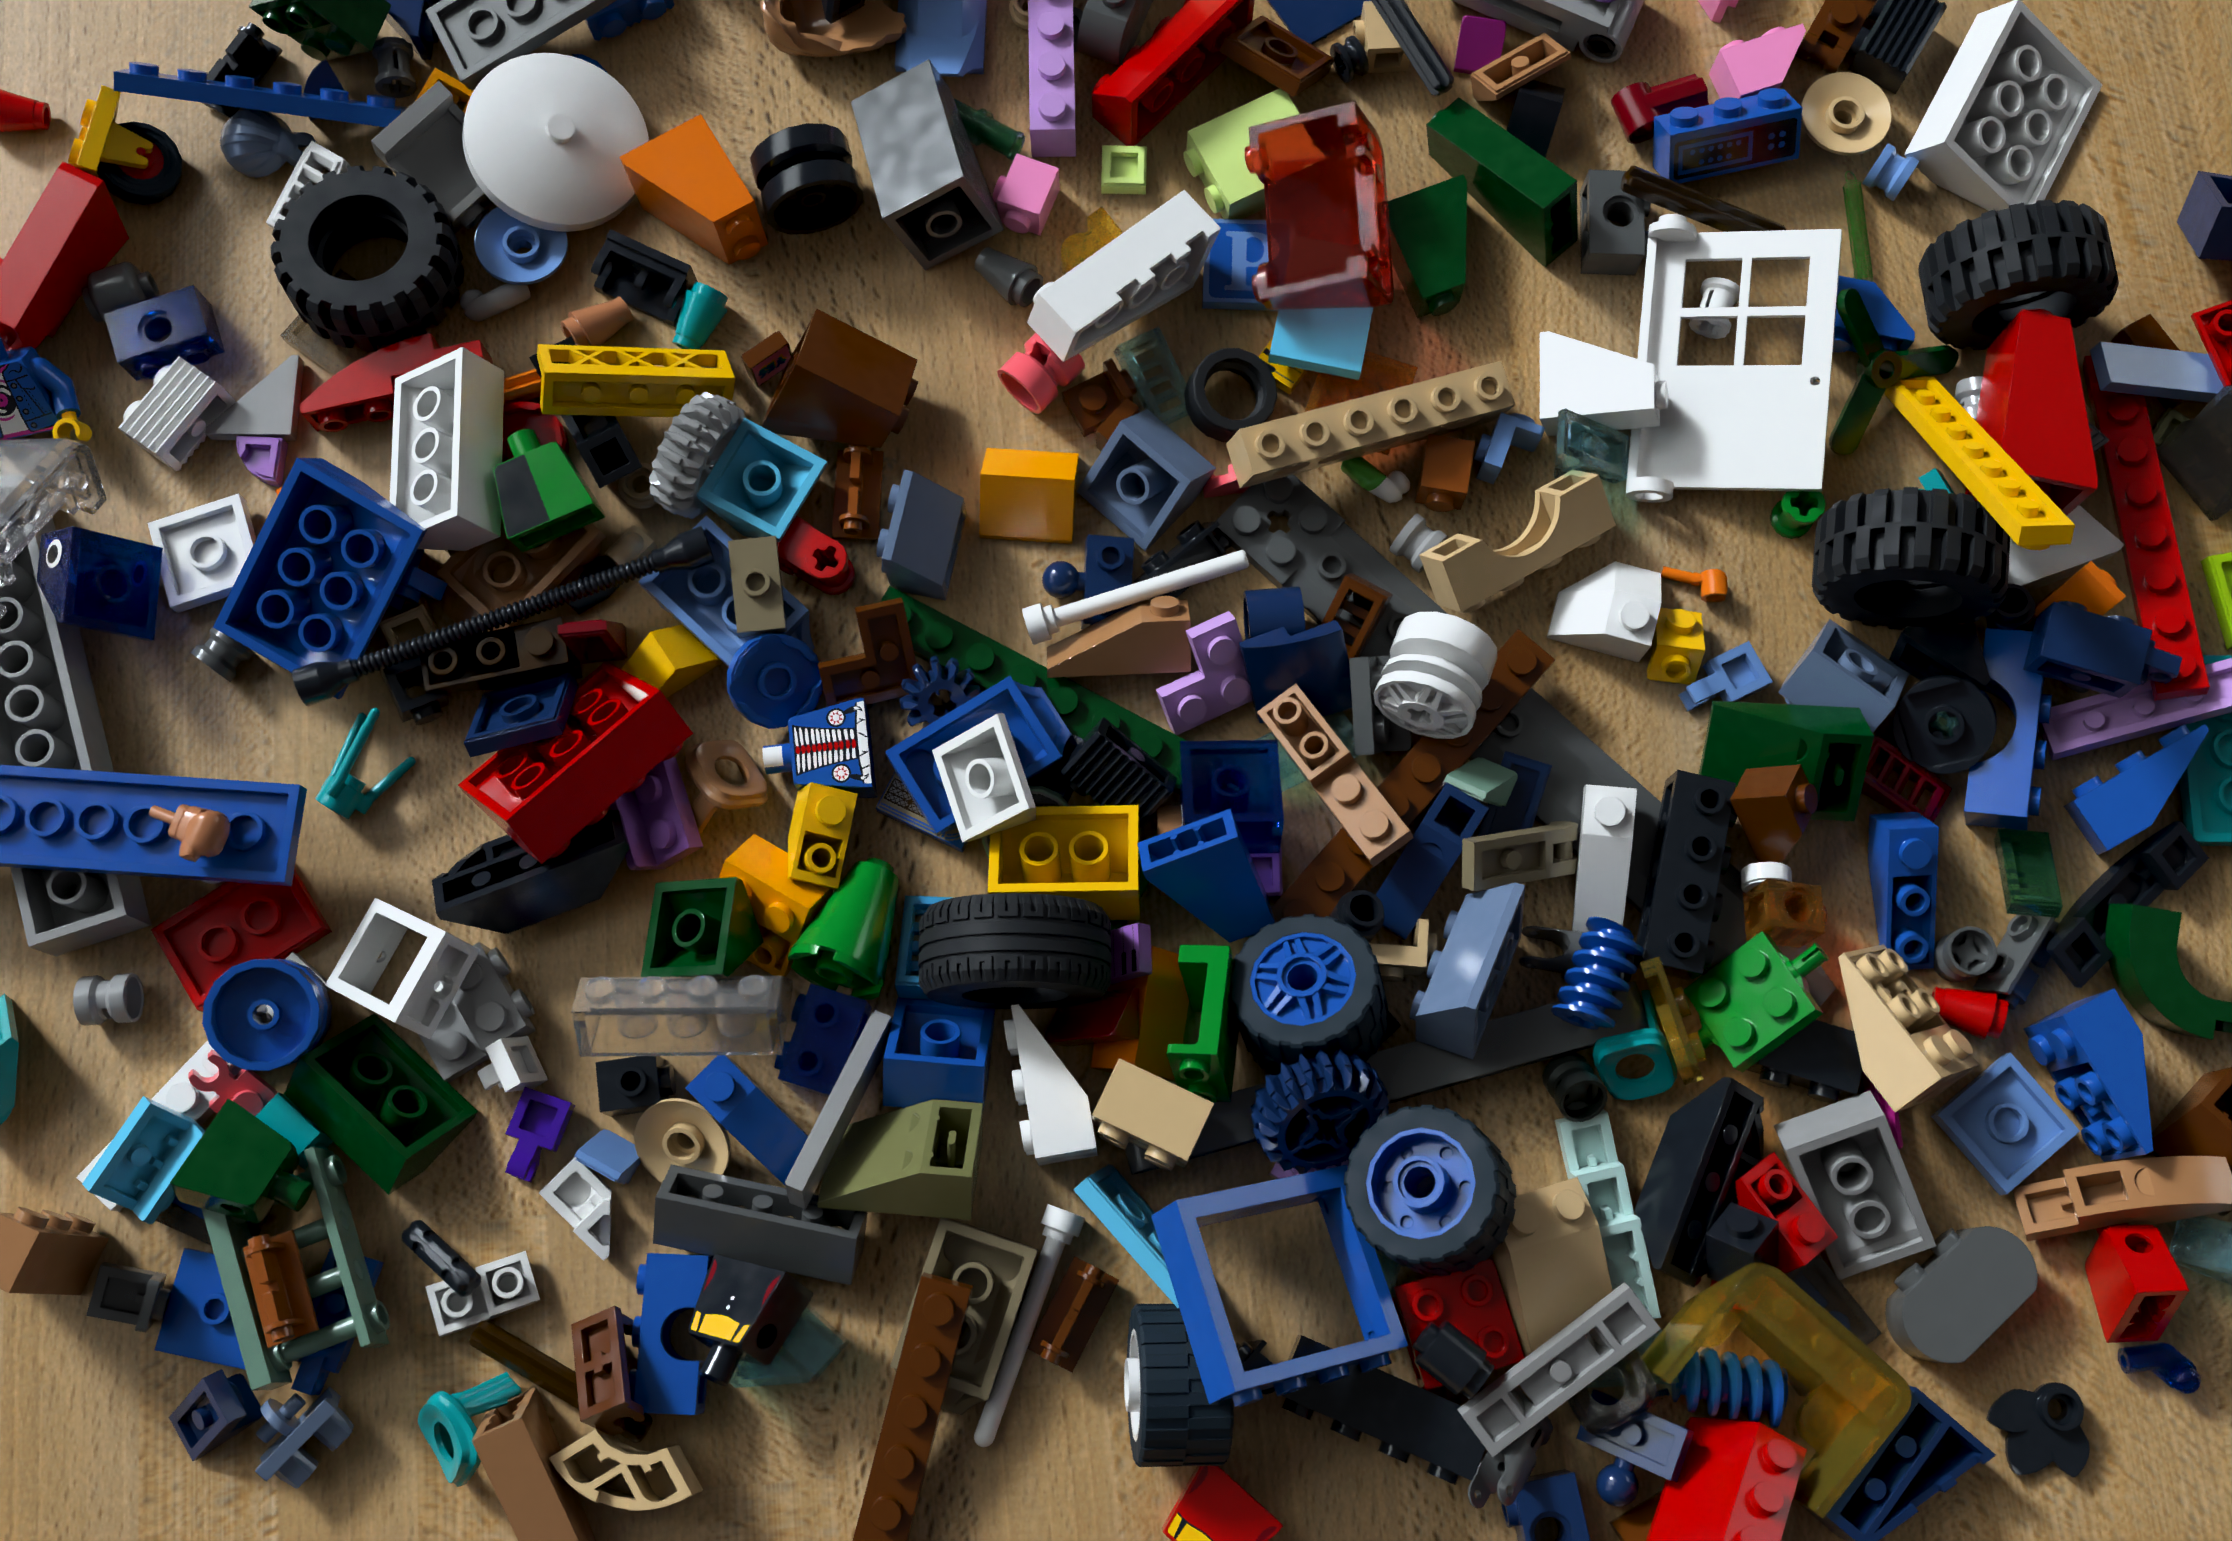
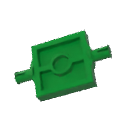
[1679,931,1829,1073]

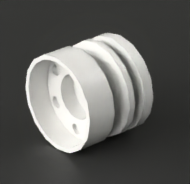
[1373,612,1497,739]

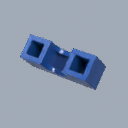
[629,1253,713,1415]

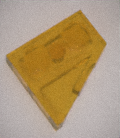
[1640,957,1708,1085]

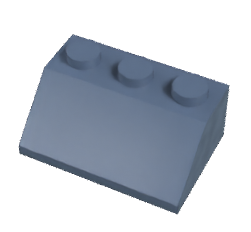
[1410,882,1525,1059]

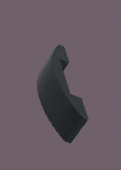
[2046,821,2209,988]

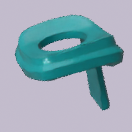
[1593,990,1677,1100]
[417,1372,522,1487]

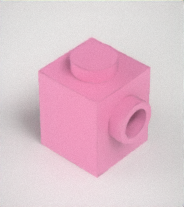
[993,153,1060,235]

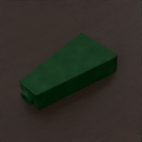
[1426,97,1578,267]

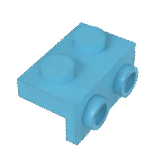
[82,1096,205,1224]

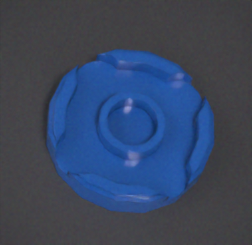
[727,633,823,729]

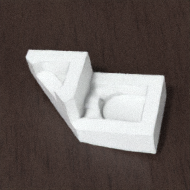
[539,1157,612,1261]

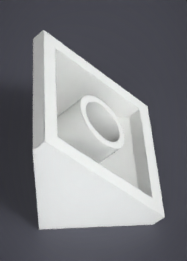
[932,713,1036,843]

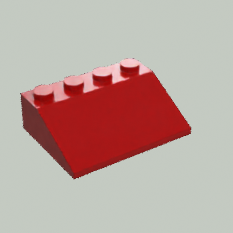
[458,661,693,864]

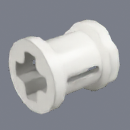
[1689,277,1740,339]

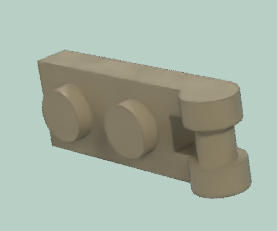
[1462,821,1578,891]

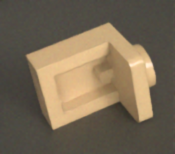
[1369,919,1437,981]

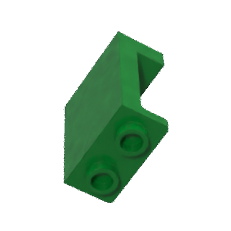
[1166,945,1239,1103]

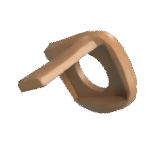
[684,740,769,834]

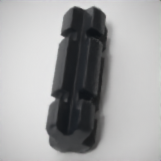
[401,1220,481,1297]

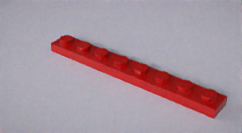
[2082,355,2210,701]

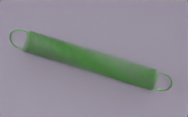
[1843,171,1874,282]

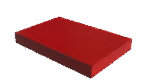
[151,869,332,1012]

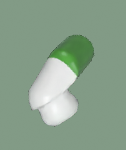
[1341,456,1410,503]

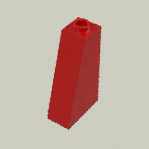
[0,161,129,350]

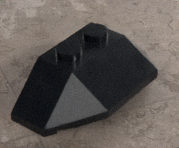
[432,810,630,934]
[1635,1076,1764,1287]

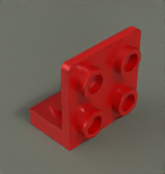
[1389,1259,1524,1390]

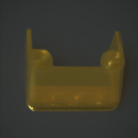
[1637,1262,1912,1519]

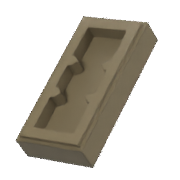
[728,536,787,637]

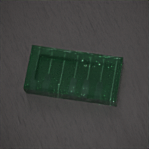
[1994,828,2063,918]

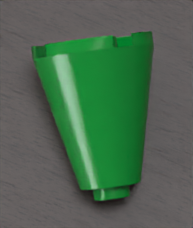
[788,858,899,1000]

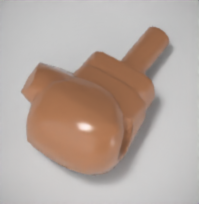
[149,804,230,862]

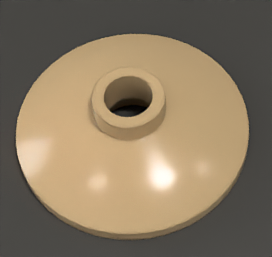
[1801,72,1892,156]
[634,1098,731,1183]

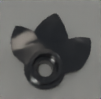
[1986,1382,2090,1477]

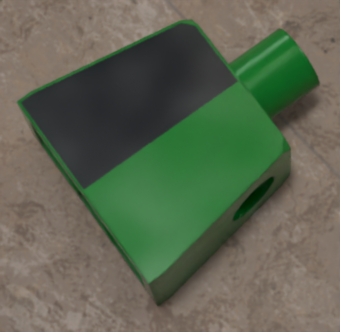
[493,429,606,552]

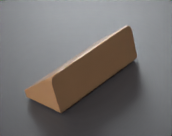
[1470,32,1571,101]

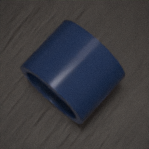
[1243,586,1306,640]

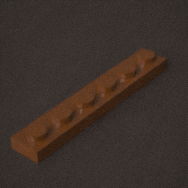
[853,1272,974,1541]

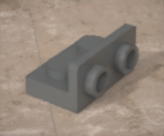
[1349,655,1413,755]

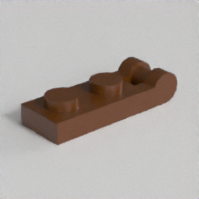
[1795,0,1876,74]

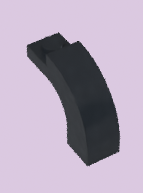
[529,336,642,488]

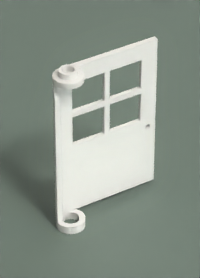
[1625,214,1842,503]

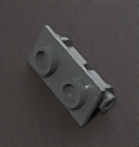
[1973,908,2059,1010]

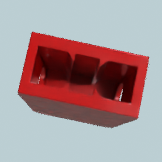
[2085,1223,2189,1343]

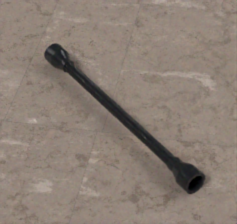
[292,526,715,706]

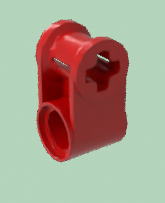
[777,516,855,595]

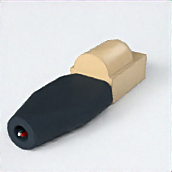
[568,524,657,614]

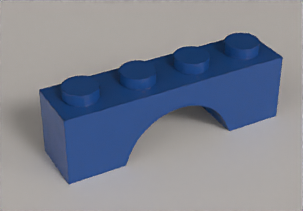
[1964,628,2052,831]

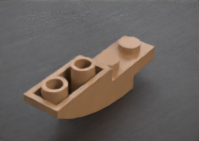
[1257,684,1414,867]
[2012,1156,2232,1242]

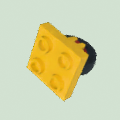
[68,85,182,205]

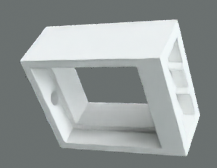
[325,898,480,1039]

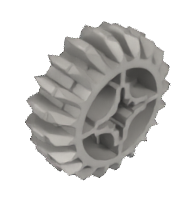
[649,392,747,519]

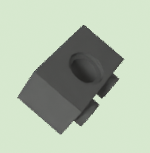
[1580,169,1651,276]

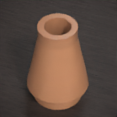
[560,296,633,346]

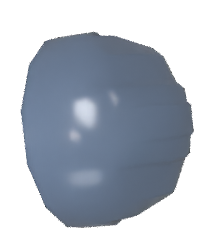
[220,109,316,178]

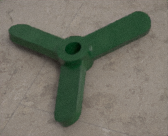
[1829,288,1959,455]

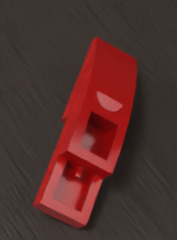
[300,333,493,432]

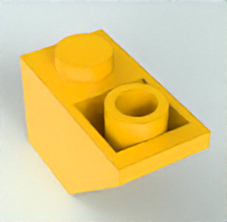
[788,782,858,890]

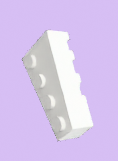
[1027,190,1221,362]

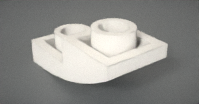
[425,1251,540,1338]

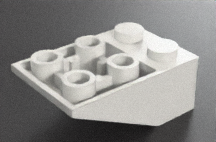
[1004,1004,1098,1166]

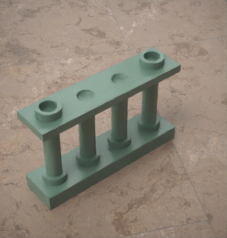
[201,1146,390,1391]

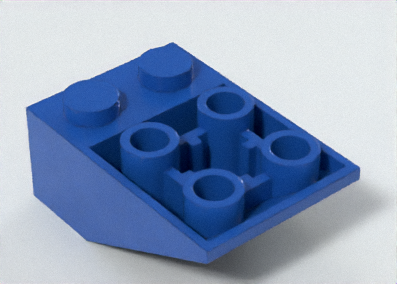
[2023,988,2153,1162]

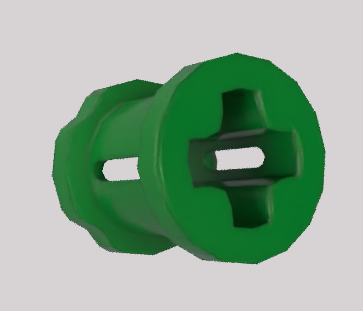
[1770,491,1826,539]

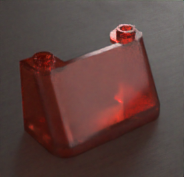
[1245,101,1394,310]

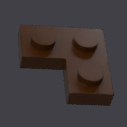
[817,597,918,707]

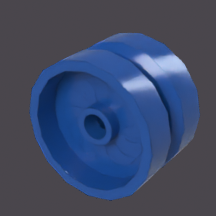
[202,959,332,1071]

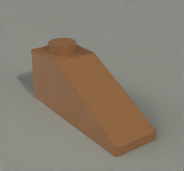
[1047,596,1191,678]

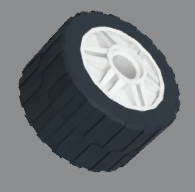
[1124,1304,1234,1467]

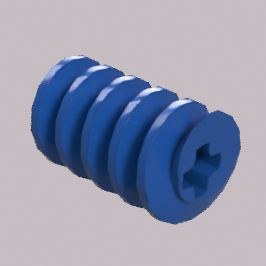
[1551,917,1645,1030]
[1671,1343,1788,1429]

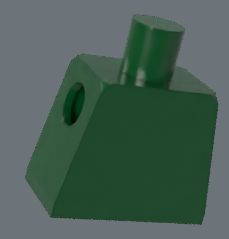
[170,1099,313,1223]

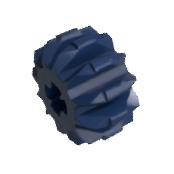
[899,656,982,729]

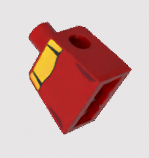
[1162,1466,1283,1541]

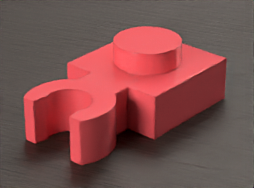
[188,1050,279,1116]

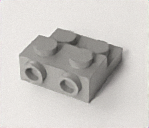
[418,942,536,1083]

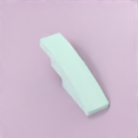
[1555,1109,1661,1319]

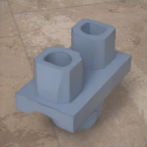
[255,1386,354,1489]

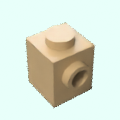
[1353,0,1410,73]

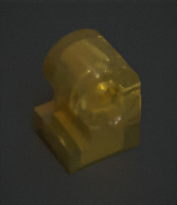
[1061,207,1123,275]

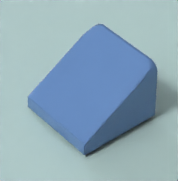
[574,1129,641,1184]

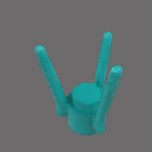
[315,708,416,819]

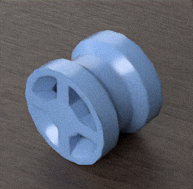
[1862,143,1919,201]

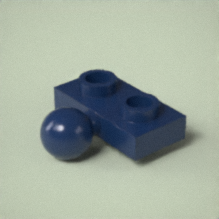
[1042,534,1134,630]
[1576,1389,1695,1507]

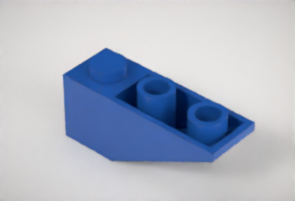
[2064,724,2209,855]
[1868,812,1939,970]

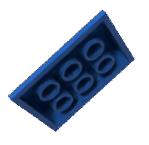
[213,458,427,699]

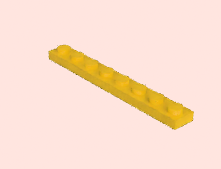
[1885,376,2075,550]

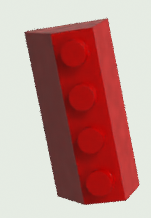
[1092,0,1255,146]
[1646,1417,1807,1541]

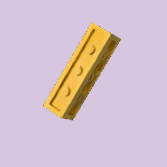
[537,344,735,417]

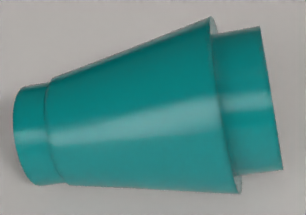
[672,282,728,350]

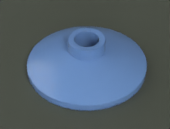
[474,207,568,285]

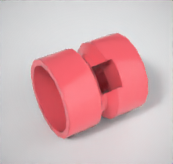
[997,333,1085,414]

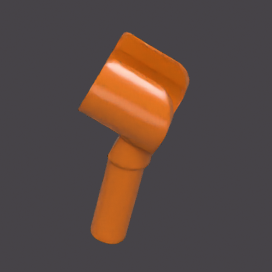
[1661,566,1728,602]

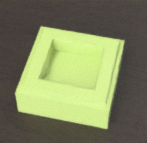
[1101,145,1147,194]

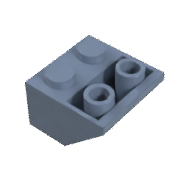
[877,470,967,601]

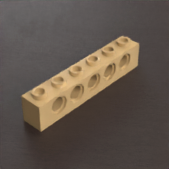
[1226,361,1515,489]

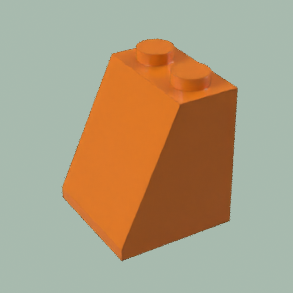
[619,114,768,265]

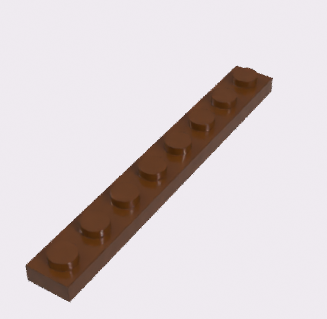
[1271,629,1555,923]

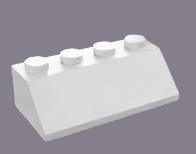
[390,347,504,551]

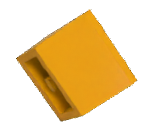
[719,834,834,981]

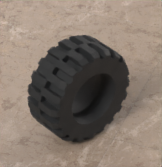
[270,166,464,351]
[1918,200,2119,350]
[1812,487,2010,630]

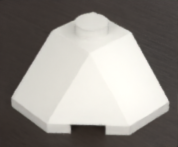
[1547,561,1662,662]

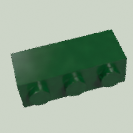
[284,1013,478,1195]

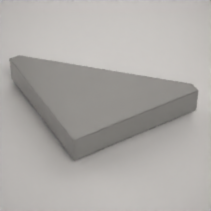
[205,355,304,441]

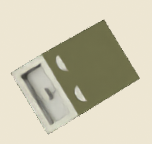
[817,1099,983,1220]

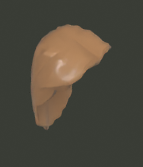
[760,0,907,57]

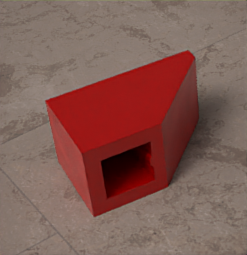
[1735,1152,1838,1278]

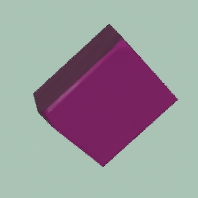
[1453,15,1507,74]

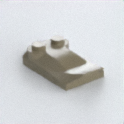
[890,1218,1038,1415]

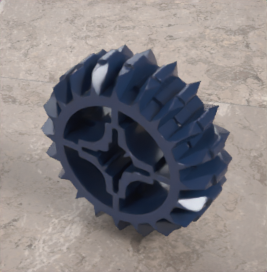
[1251,1048,1389,1174]

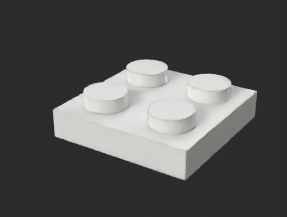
[147,493,256,613]

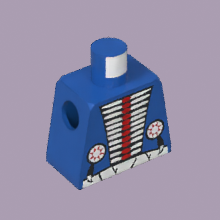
[763,698,877,798]

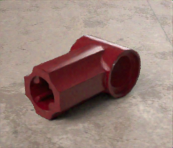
[1611,74,1709,144]

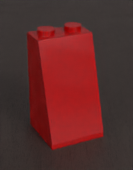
[1965,309,2098,516]

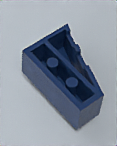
[1799,1379,1996,1541]

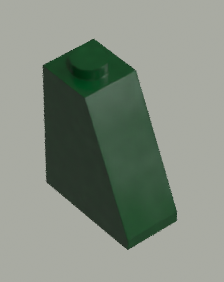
[1375,174,1467,318]

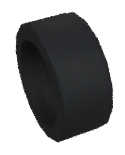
[1184,348,1277,442]

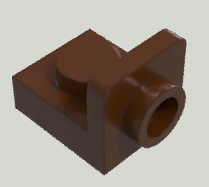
[1062,358,1137,437]

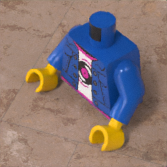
[0,337,92,448]

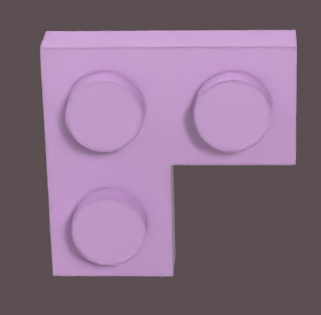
[1156,611,1253,735]

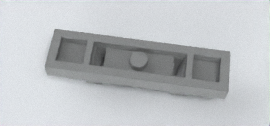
[1457,1282,1661,1457]

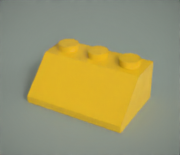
[988,805,1140,920]

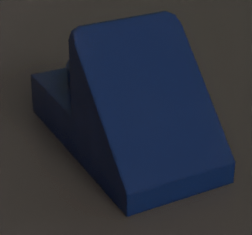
[169,1369,263,1461]

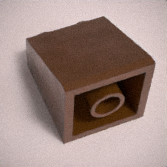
[762,309,918,448]

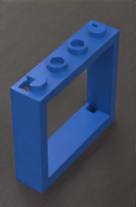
[1151,1165,1408,1407]

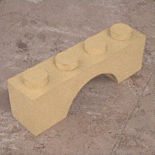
[1419,470,1616,613]

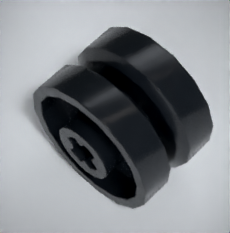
[750,123,864,235]

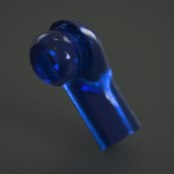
[2118,1342,2201,1394]

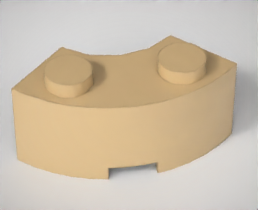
[549,1429,703,1511]

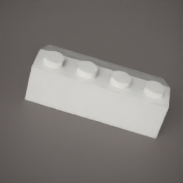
[1904,0,2102,211]

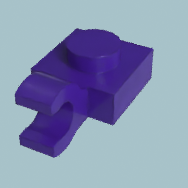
[505,1087,575,1183]

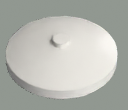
[462,53,649,232]

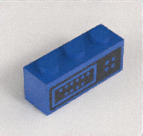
[1653,88,1803,184]

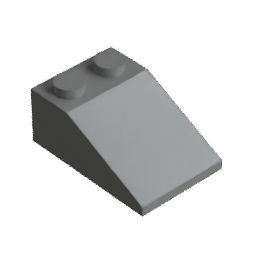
[1773,1090,1936,1280]

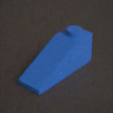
[685,1052,808,1185]

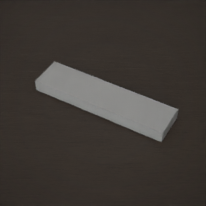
[785,1010,892,1210]

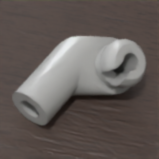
[460,283,531,322]

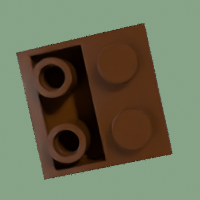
[2151,1067,2232,1216]

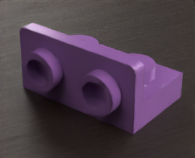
[610,757,703,870]

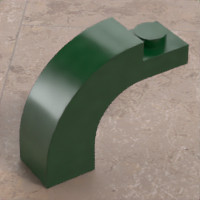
[2105,904,2232,1040]

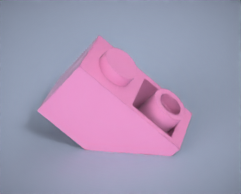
[1709,23,1806,99]

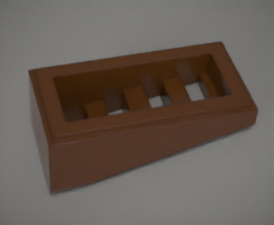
[1321,573,1393,664]

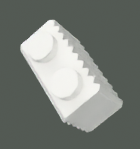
[118,356,236,471]

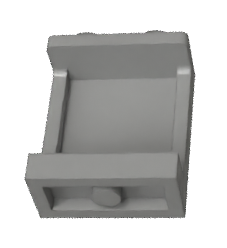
[371,81,491,234]

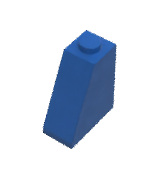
[1137,808,1275,943]

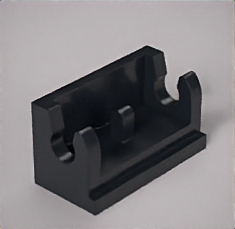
[591,229,698,327]

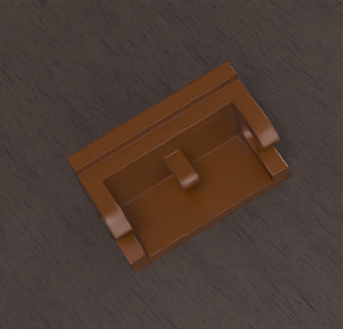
[571,1306,645,1436]

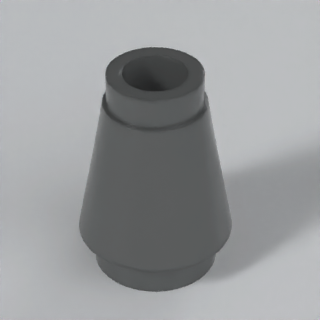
[975,247,1043,307]

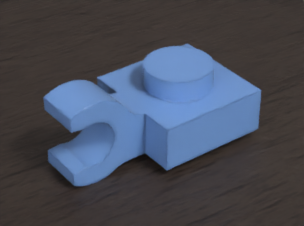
[1678,641,1773,711]

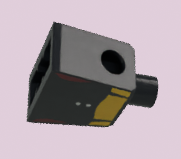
[688,1254,814,1386]

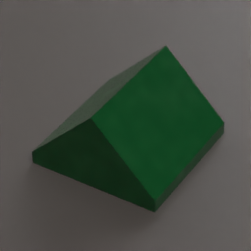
[641,877,764,981]

